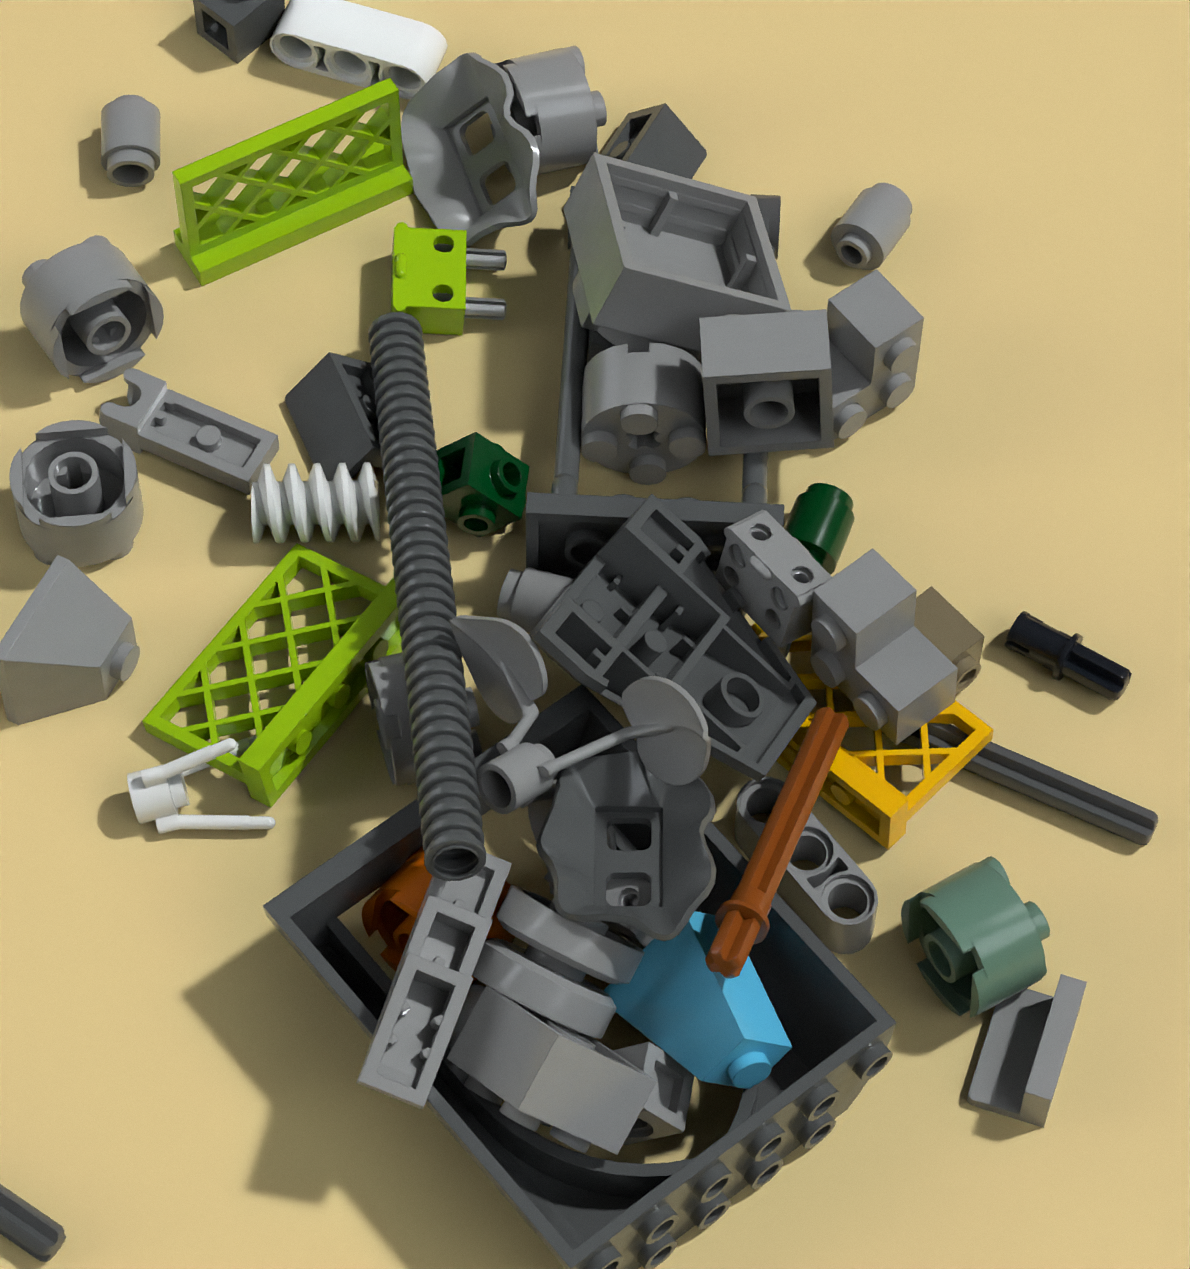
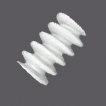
[251,462,380,543]

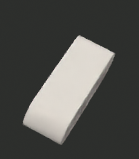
[269,0,448,100]

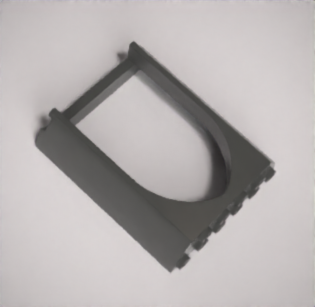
[263,684,897,1269]

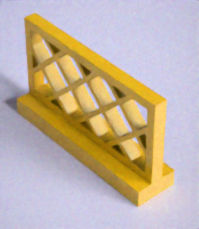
[751,623,993,850]

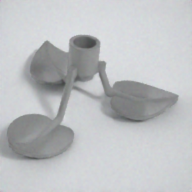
[448,615,711,894]

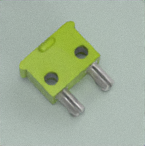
[390,222,507,335]

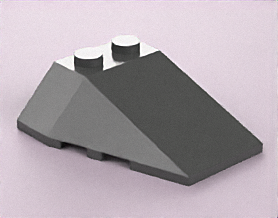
[529,494,817,782]

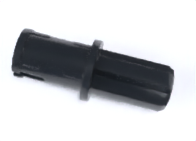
[1004,611,1132,700]

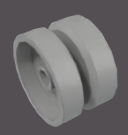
[472,884,645,1039]

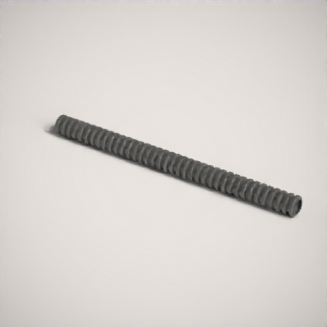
[368,312,486,881]

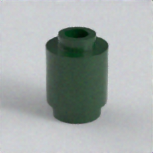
[784,483,855,575]

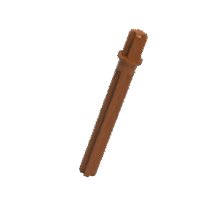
[705,707,849,979]

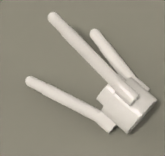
[127,735,275,835]

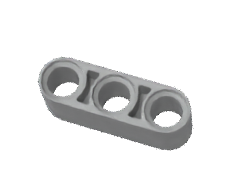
[734,777,878,954]

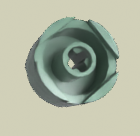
[901,856,1050,1018]

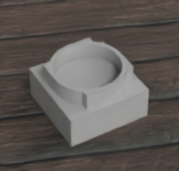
[563,152,791,366]

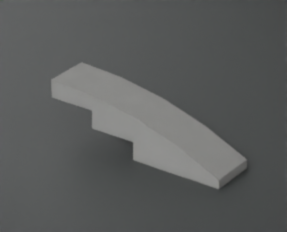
[356,853,512,1109]

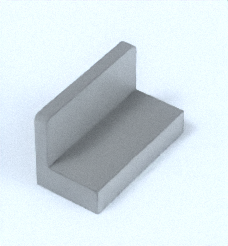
[967,974,1087,1128]

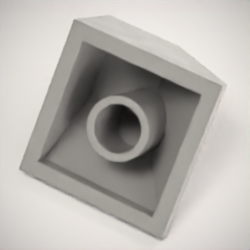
[0,555,140,725]

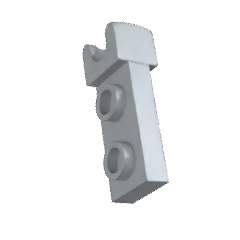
[99,368,279,495]

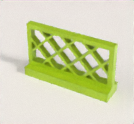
[172,78,414,286]
[142,543,402,808]

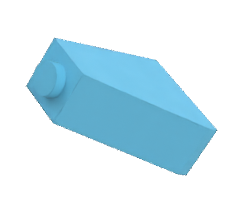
[604,911,792,1089]

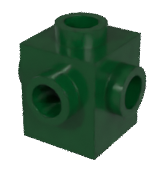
[436,432,530,538]

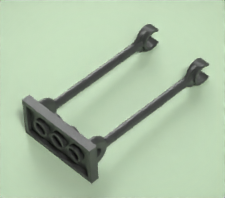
[526,186,784,579]

